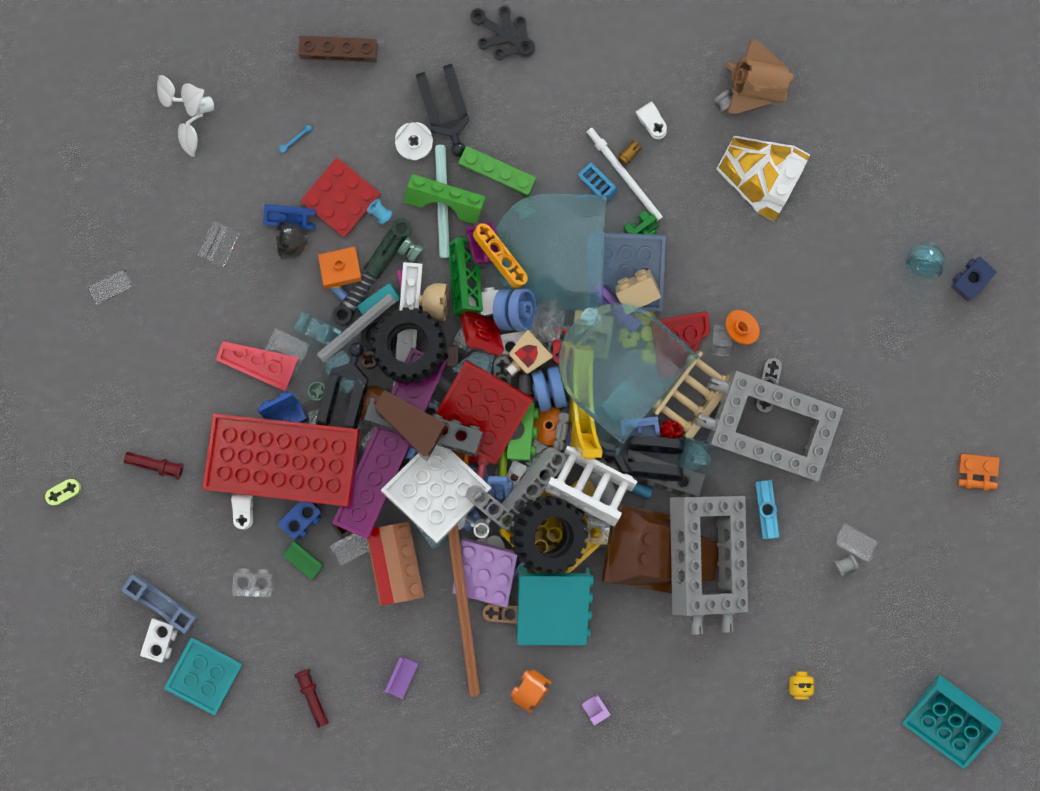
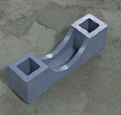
[121,573,199,634]

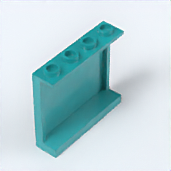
[516,567,593,645]

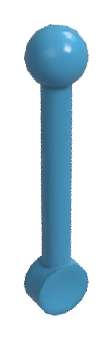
[279,125,312,153]

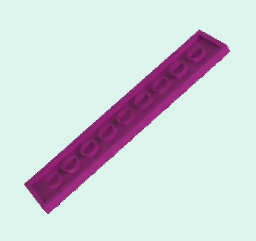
[332,348,447,539]

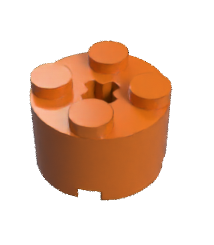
[510,669,552,714]

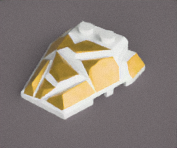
[716,136,810,222]

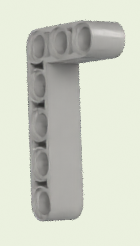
[466,448,566,530]

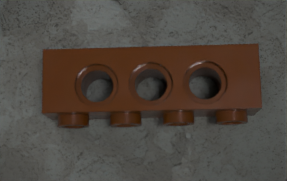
[299,36,378,62]

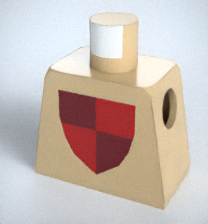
[505,330,553,377]

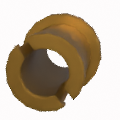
[618,140,642,165]

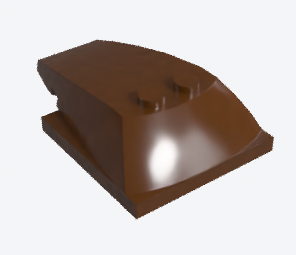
[601,505,719,593]

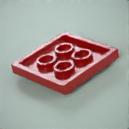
[300,157,381,238]

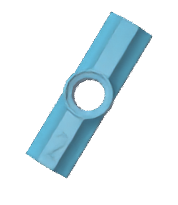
[755,480,779,539]

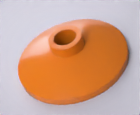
[725,310,760,345]
[535,407,570,446]

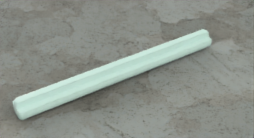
[435,145,449,258]

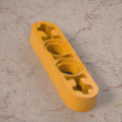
[473,224,528,289]

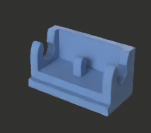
[619,416,660,440]

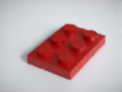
[459,311,504,356]

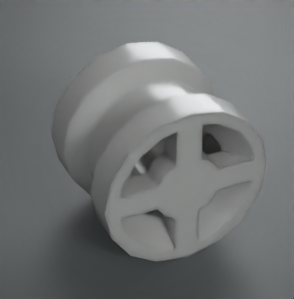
[714,89,732,113]

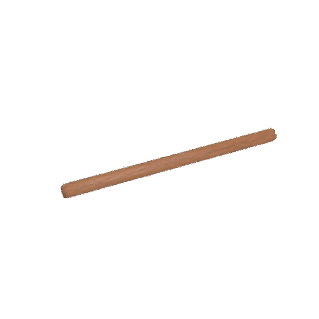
[448,524,480,696]

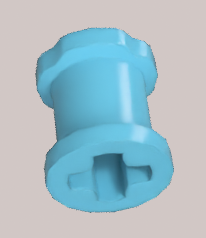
[367,199,392,224]

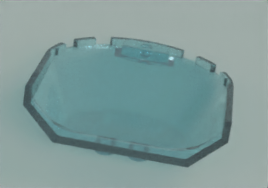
[494,193,608,312]
[559,303,700,444]

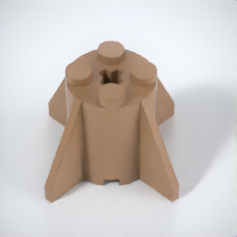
[725,39,793,114]

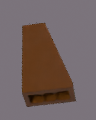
[374,390,447,461]

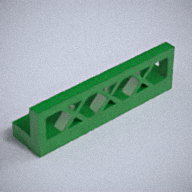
[449,237,483,316]

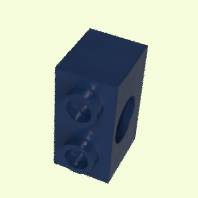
[951,257,997,302]

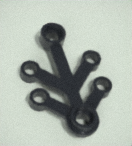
[470,6,535,60]

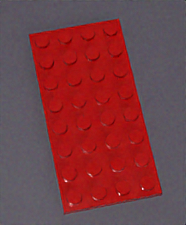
[202,413,360,507]

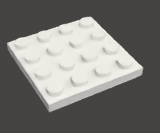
[381,445,491,544]

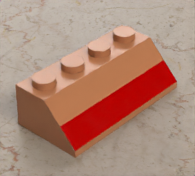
[367,521,424,606]

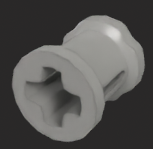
[834,553,859,577]

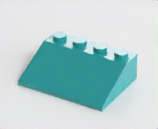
[902,675,1002,769]

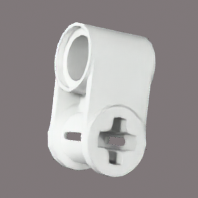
[635,101,667,140]
[231,493,253,530]

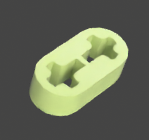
[45,479,81,505]

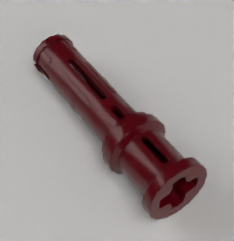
[124,451,184,480]
[294,668,329,728]

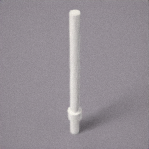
[587,128,663,221]

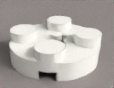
[395,122,433,161]

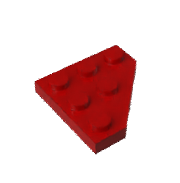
[651,311,710,378]

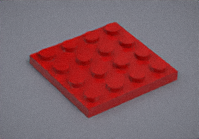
[436,360,534,465]

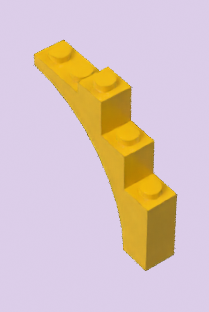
[566,345,602,460]

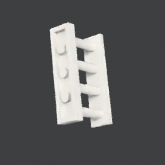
[545,446,637,527]

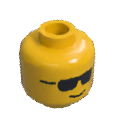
[789,671,814,700]

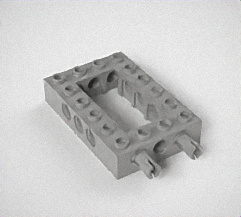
[695,370,843,481]
[670,496,748,635]

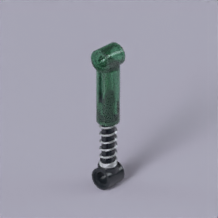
[333,218,412,325]

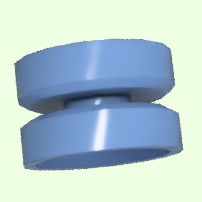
[493,289,537,331]
[531,366,567,413]

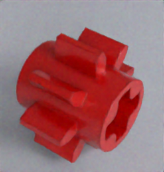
[659,419,683,439]

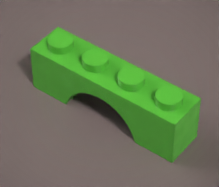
[458,146,536,198]
[404,174,485,225]

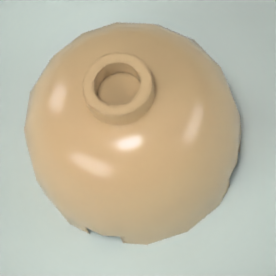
[419,283,449,321]

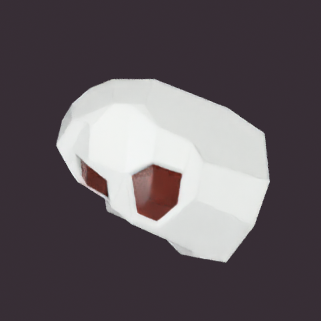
[507,461,530,484]

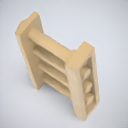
[652,351,730,440]

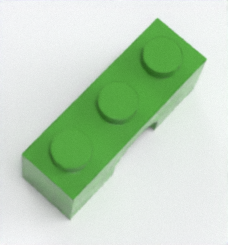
[507,402,540,462]

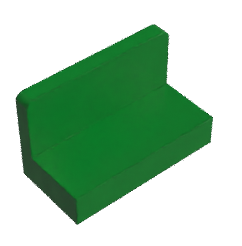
[282,540,324,580]

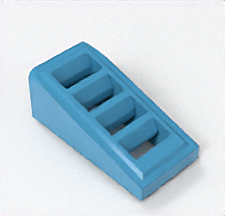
[578,162,619,204]

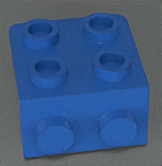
[257,392,308,423]

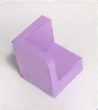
[582,694,610,726]

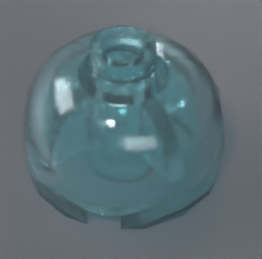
[905,242,945,278]

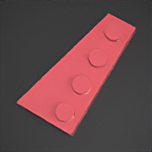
[216,342,299,391]

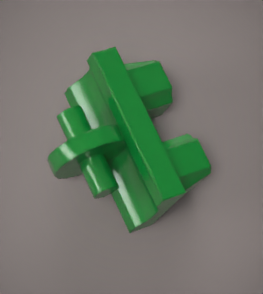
[623,211,659,234]

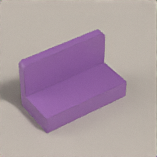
[384,656,419,699]

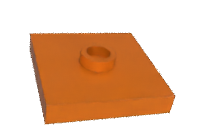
[318,246,362,289]

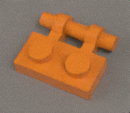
[958,454,1000,491]

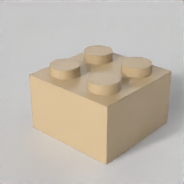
[615,269,661,314]

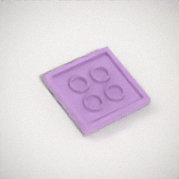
[452,538,518,607]

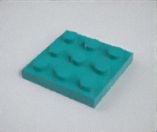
[164,637,243,716]

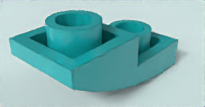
[357,283,400,315]

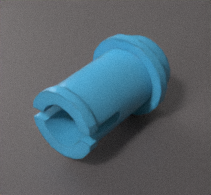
[628,482,653,500]

